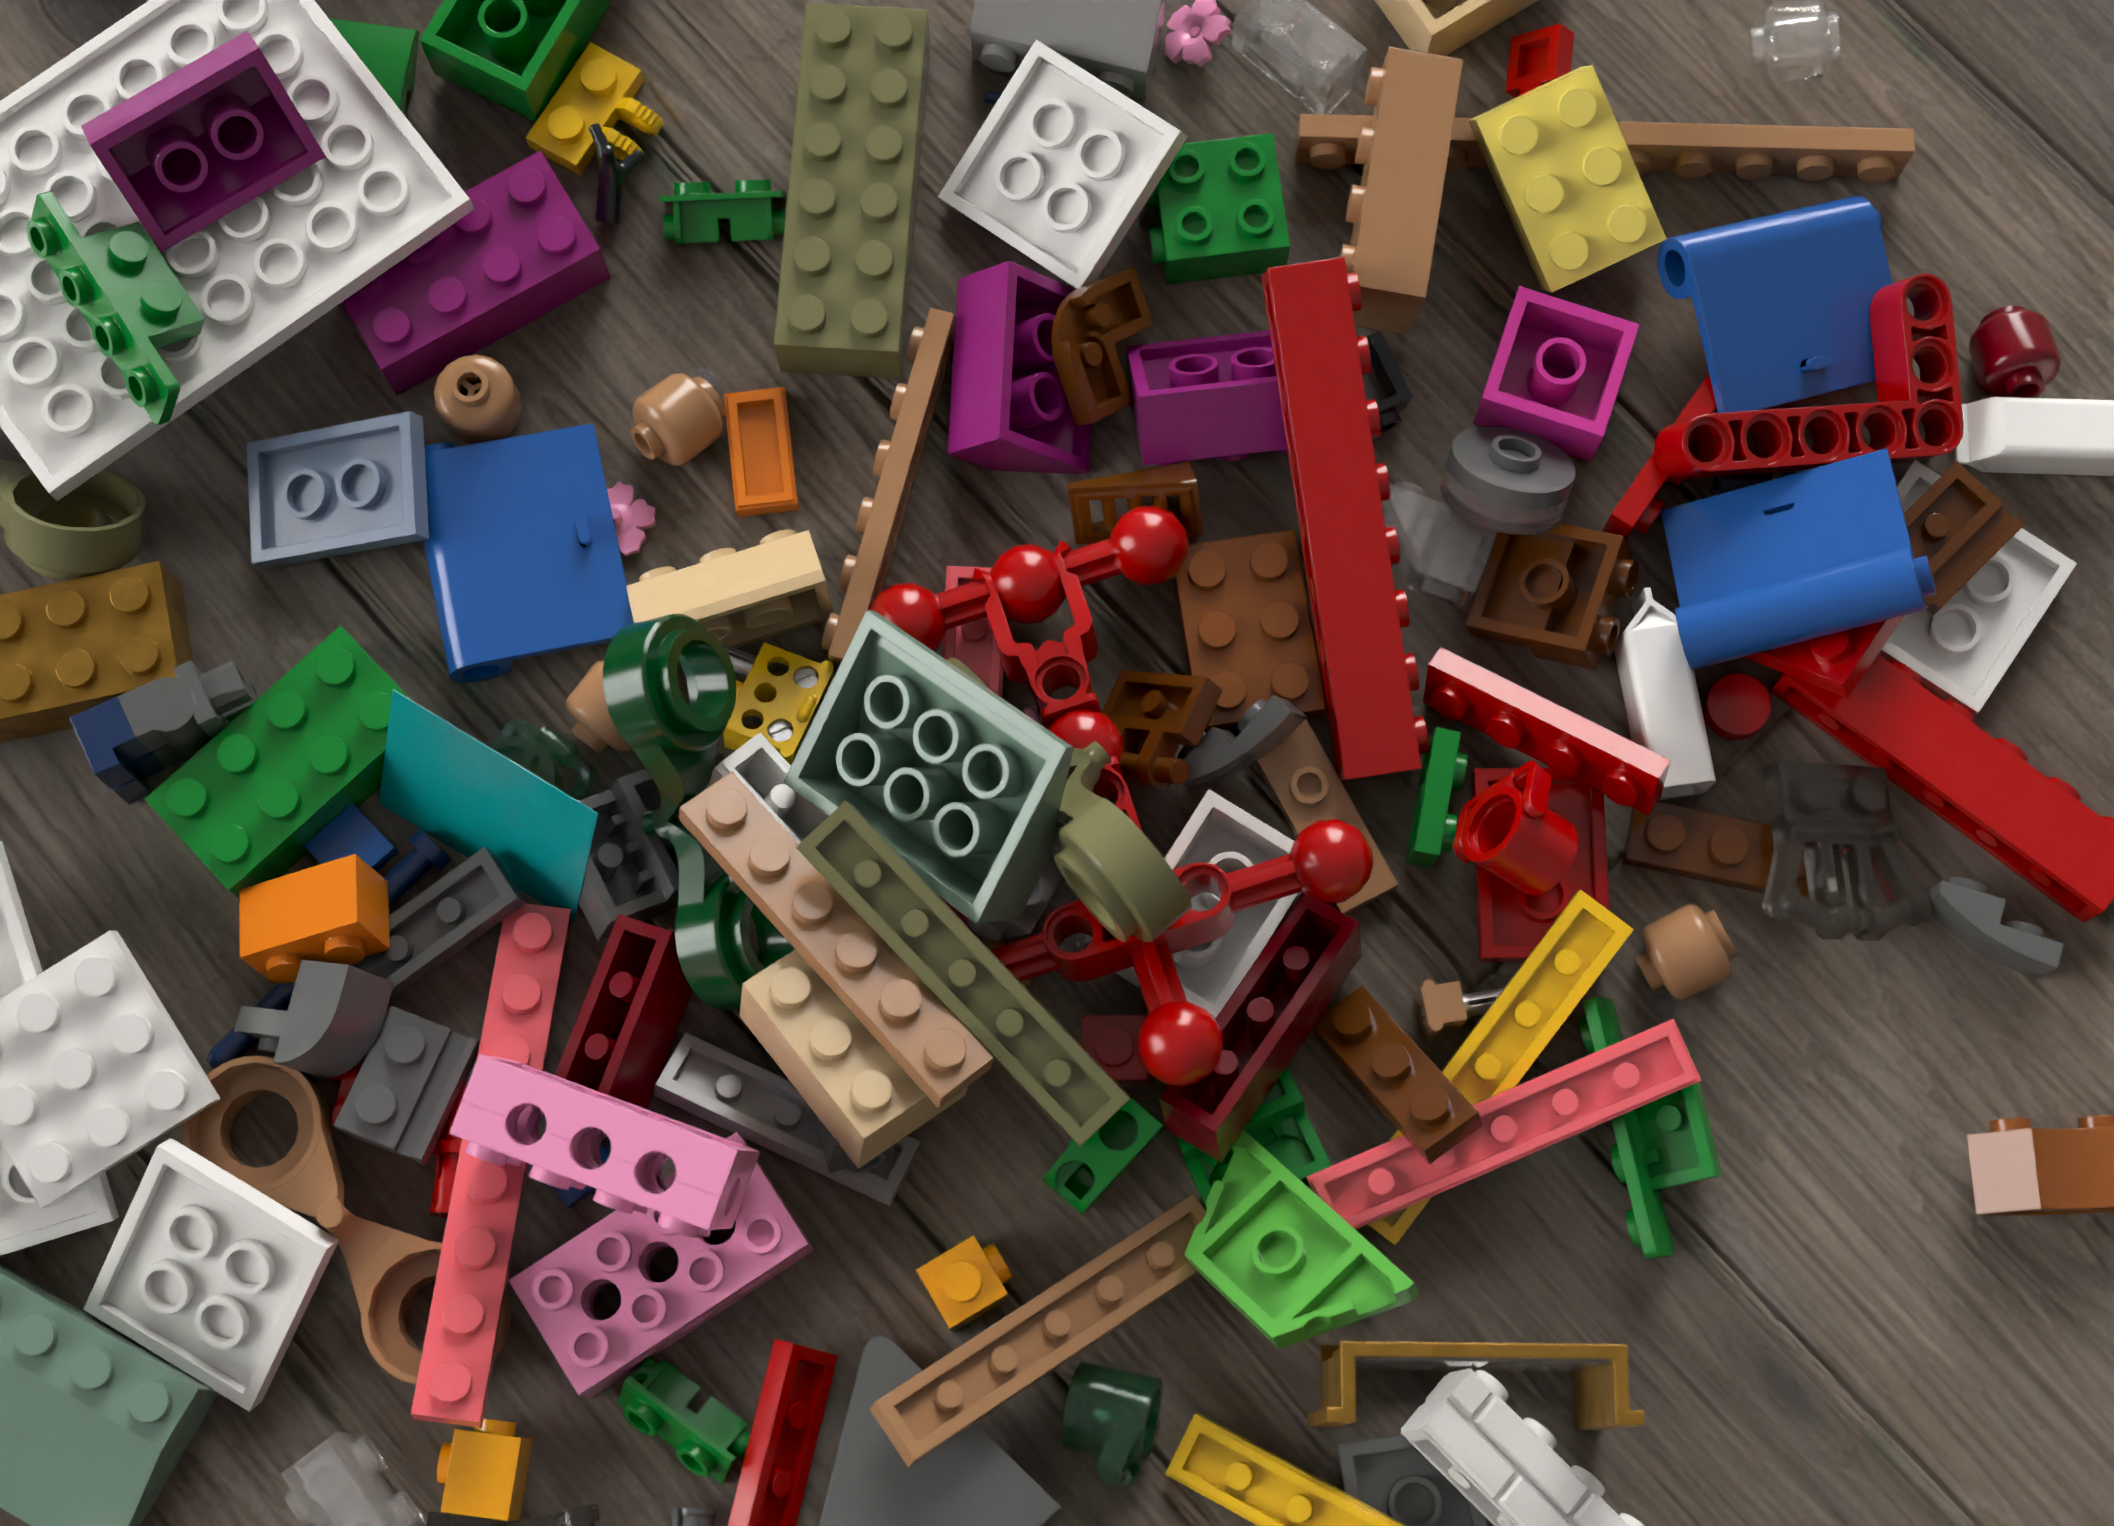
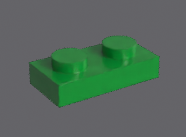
[1405,727,1468,868]

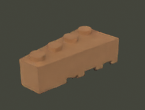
[1339,47,1463,335]

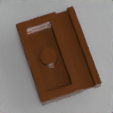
[1904,461,2026,616]

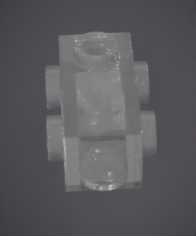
[281,1432,425,1526]

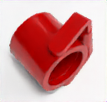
[1453,760,1578,895]

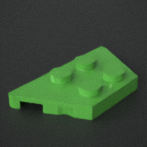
[1184,1130,1420,1349]

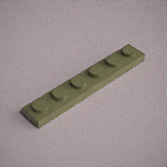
[796,800,1130,1146]

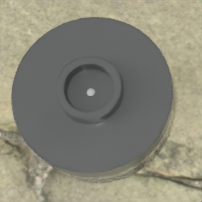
[1440,426,1576,535]

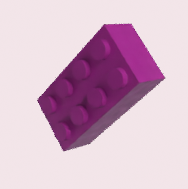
[342,150,611,396]

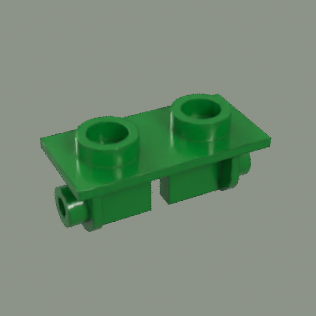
[659,179,787,245]
[617,1357,750,1484]

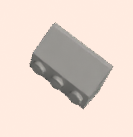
[970,0,1165,100]

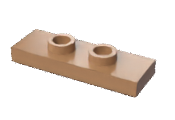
[1255,719,1398,915]

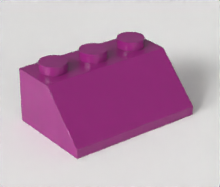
[81,31,326,253]
[948,261,1091,474]
[1126,330,1288,466]

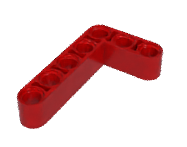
[1654,273,1964,479]

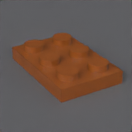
[1174,530,1326,732]

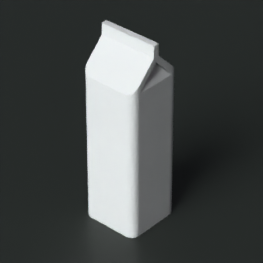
[1955,397,2114,476]
[1614,587,1716,800]

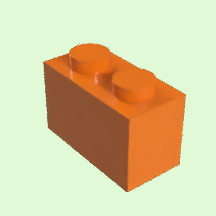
[239,854,390,984]

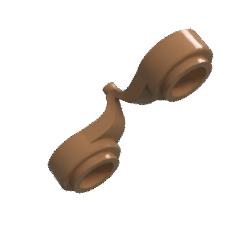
[182,1056,511,1384]

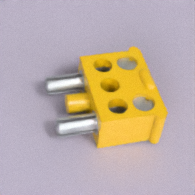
[723,642,834,765]

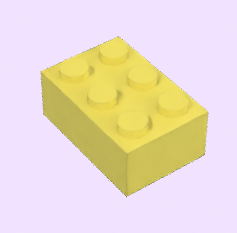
[1468,65,1667,293]

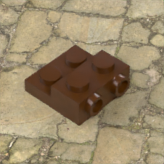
[1465,512,1639,670]

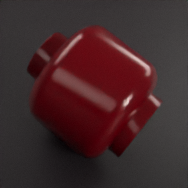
[1969,306,2061,398]

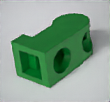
[1042,1097,1165,1216]

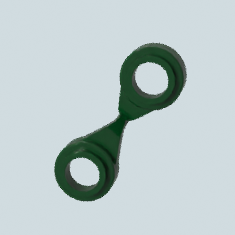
[603,614,795,1010]

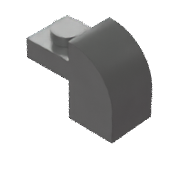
[234,960,394,1079]

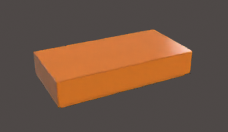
[723,387,799,517]

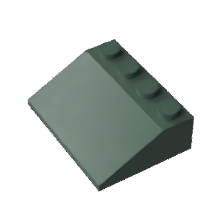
[783,610,1074,924]
[0,1263,220,1526]

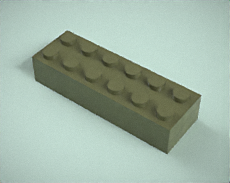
[774,2,931,379]

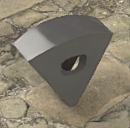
[819,1336,1061,1526]

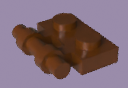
[1101,670,1223,789]

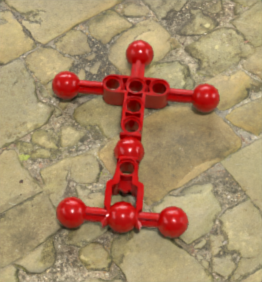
[869,505,1374,1086]

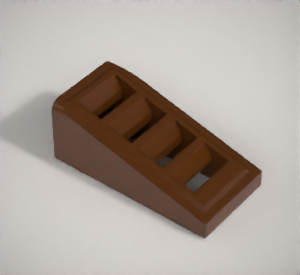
[1066,461,1204,544]

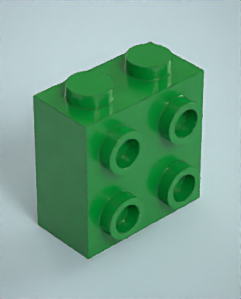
[1144,133,1290,285]

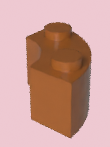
[1967,1115,2114,1216]

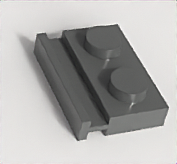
[334,1006,480,1166]

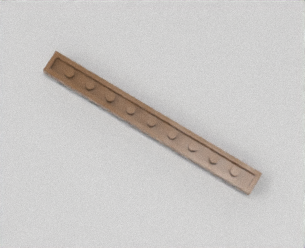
[1295,114,1915,183]

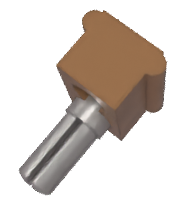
[1414,980,1505,1041]

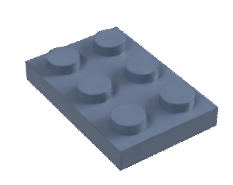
[247,411,429,568]

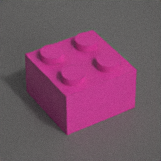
[1472,286,1640,462]

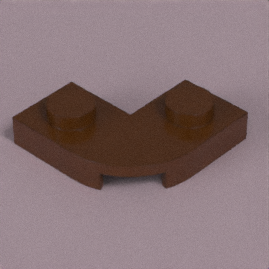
[1051,266,1154,426]

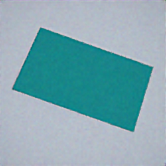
[378,689,598,923]

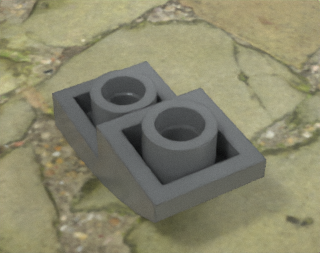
[1177,695,1307,787]
[1921,877,2064,979]

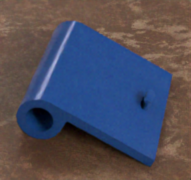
[1657,196,1893,413]
[423,423,634,683]
[1661,448,1936,670]

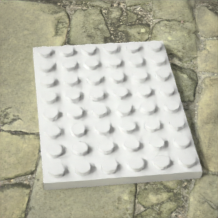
[0,0,474,501]

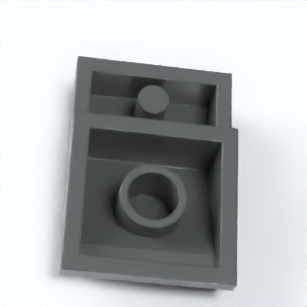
[579,740,735,941]

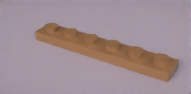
[822,308,955,673]
[679,771,993,1109]
[869,1194,1206,1468]

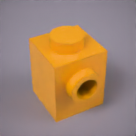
[916,1235,1013,1333]
[437,1419,533,1521]

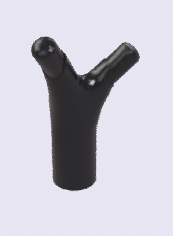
[589,123,645,224]

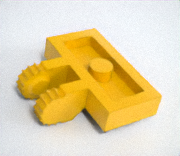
[525,42,664,176]

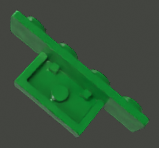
[27,191,205,426]
[1580,997,1723,1259]

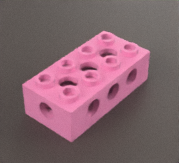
[449,1054,761,1238]
[508,1132,814,1398]

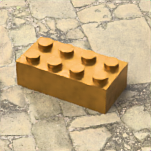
[0,561,194,744]

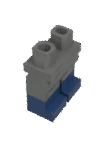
[69,660,259,804]

